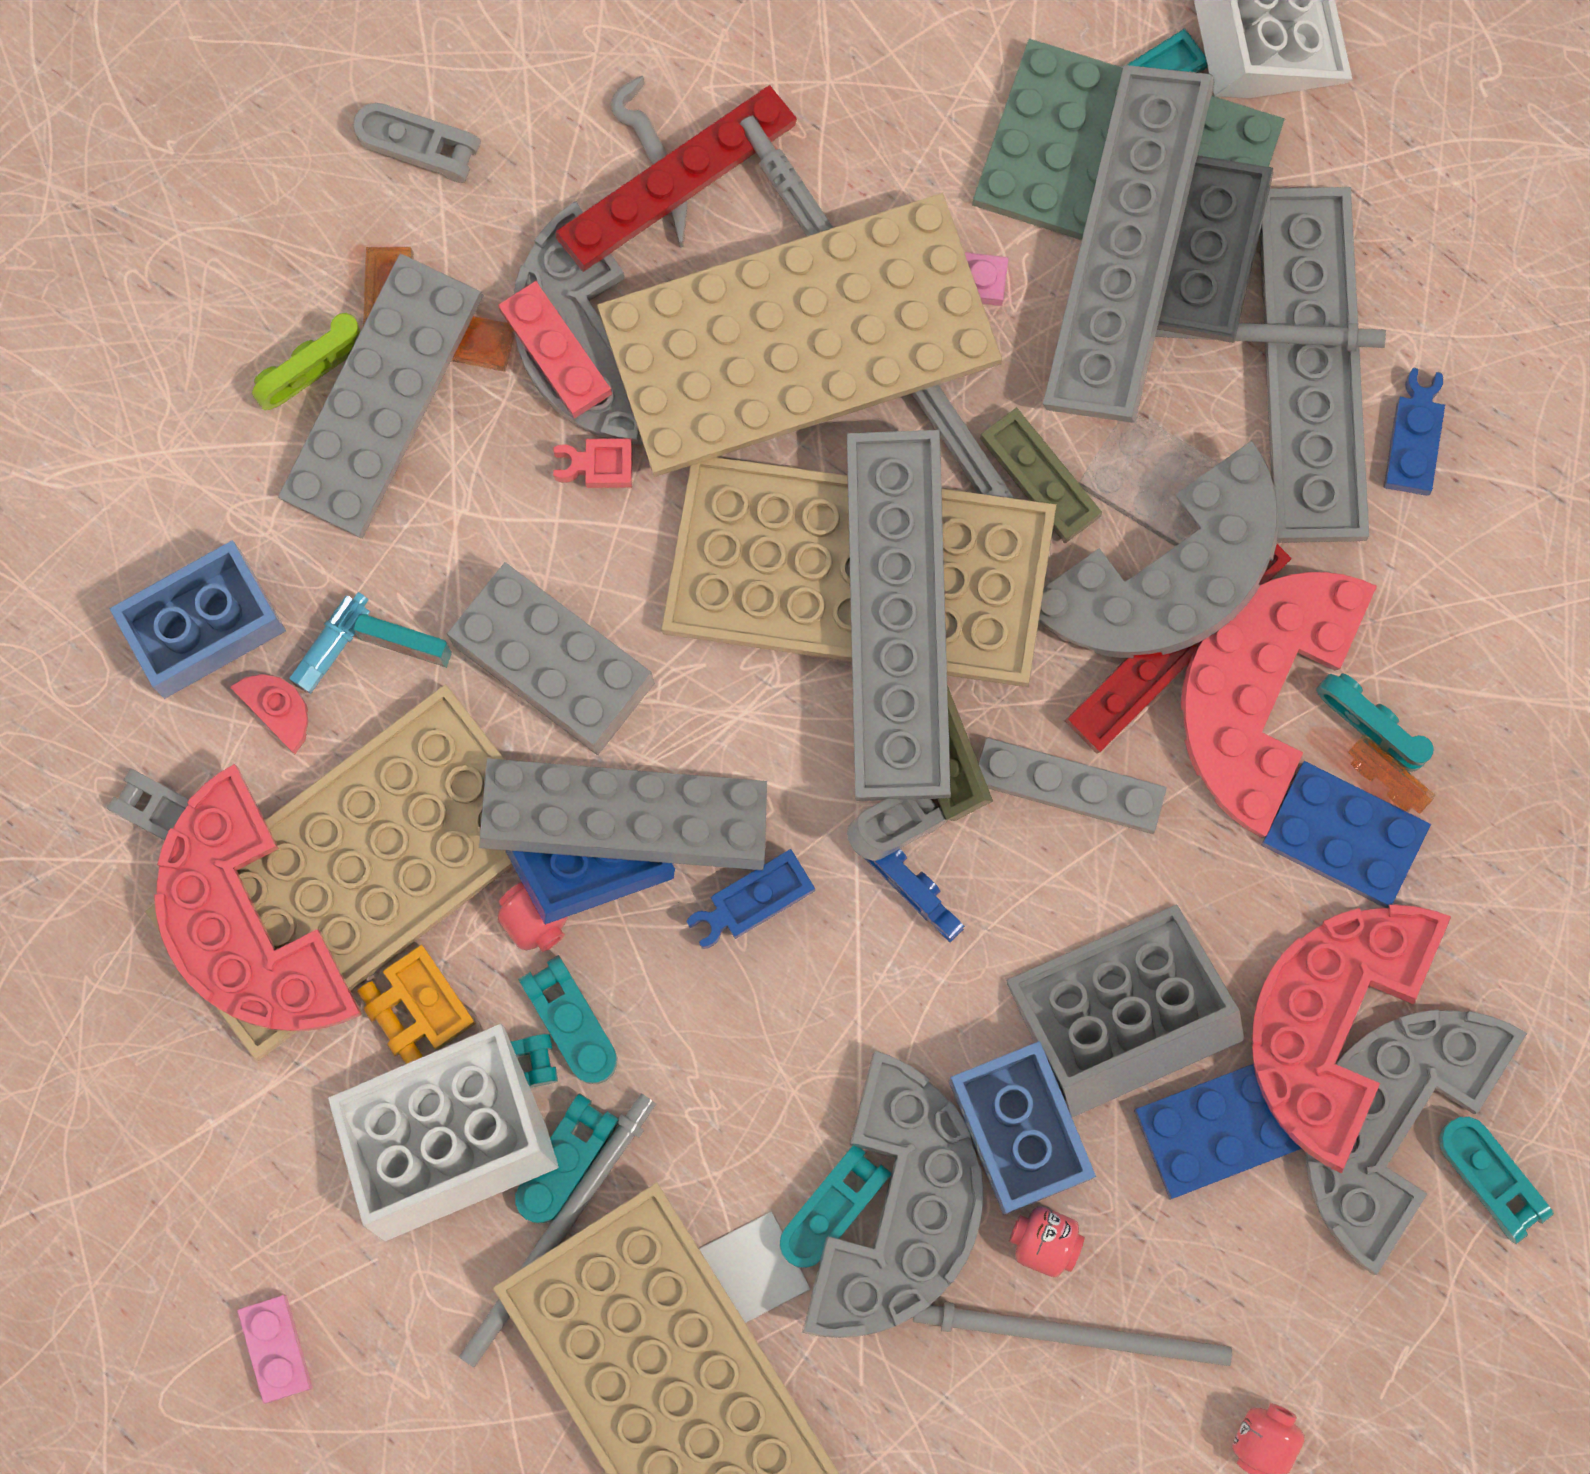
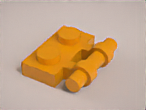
[357,945,476,1064]

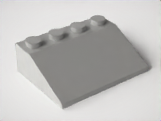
[1006,904,1244,1118]

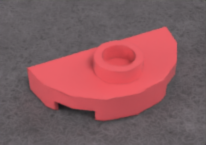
[230,674,309,755]

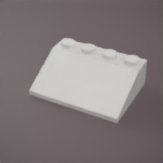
[1194,0,1352,98]
[328,1024,559,1241]

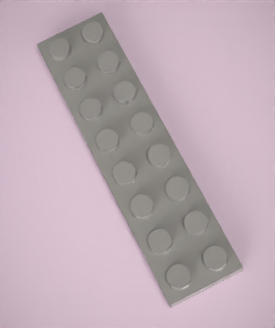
[1043,65,1214,423]
[1260,187,1369,543]
[847,430,951,801]

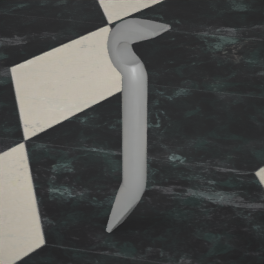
[611,75,688,247]

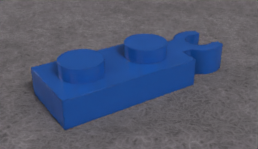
[1384,368,1445,496]
[686,849,815,949]
[863,849,965,943]

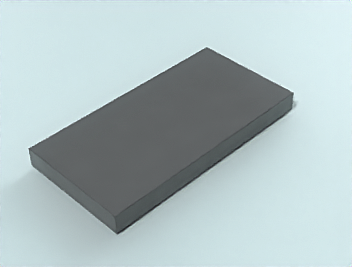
[1157,155,1273,343]

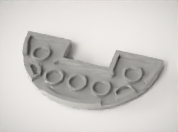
[514,201,643,444]
[1039,441,1279,658]
[1306,1010,1527,1275]
[802,1051,983,1338]

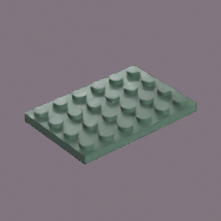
[972,38,1285,240]

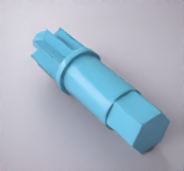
[289,592,370,694]

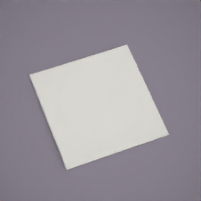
[699,1212,810,1323]

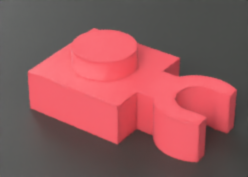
[553,438,633,488]

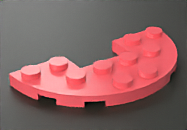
[1181,572,1377,838]
[154,764,362,1031]
[1251,905,1451,1174]

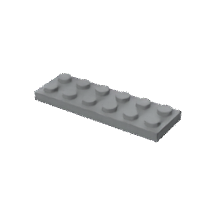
[278,253,484,539]
[479,758,767,870]

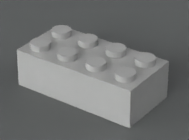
[447,562,655,755]

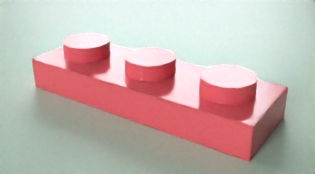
[498,281,612,419]

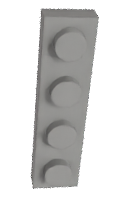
[979,737,1167,834]

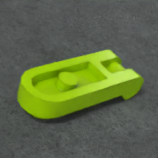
[252,313,361,410]

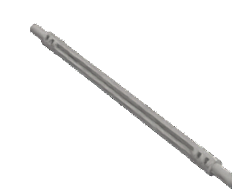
[740,116,1015,499]

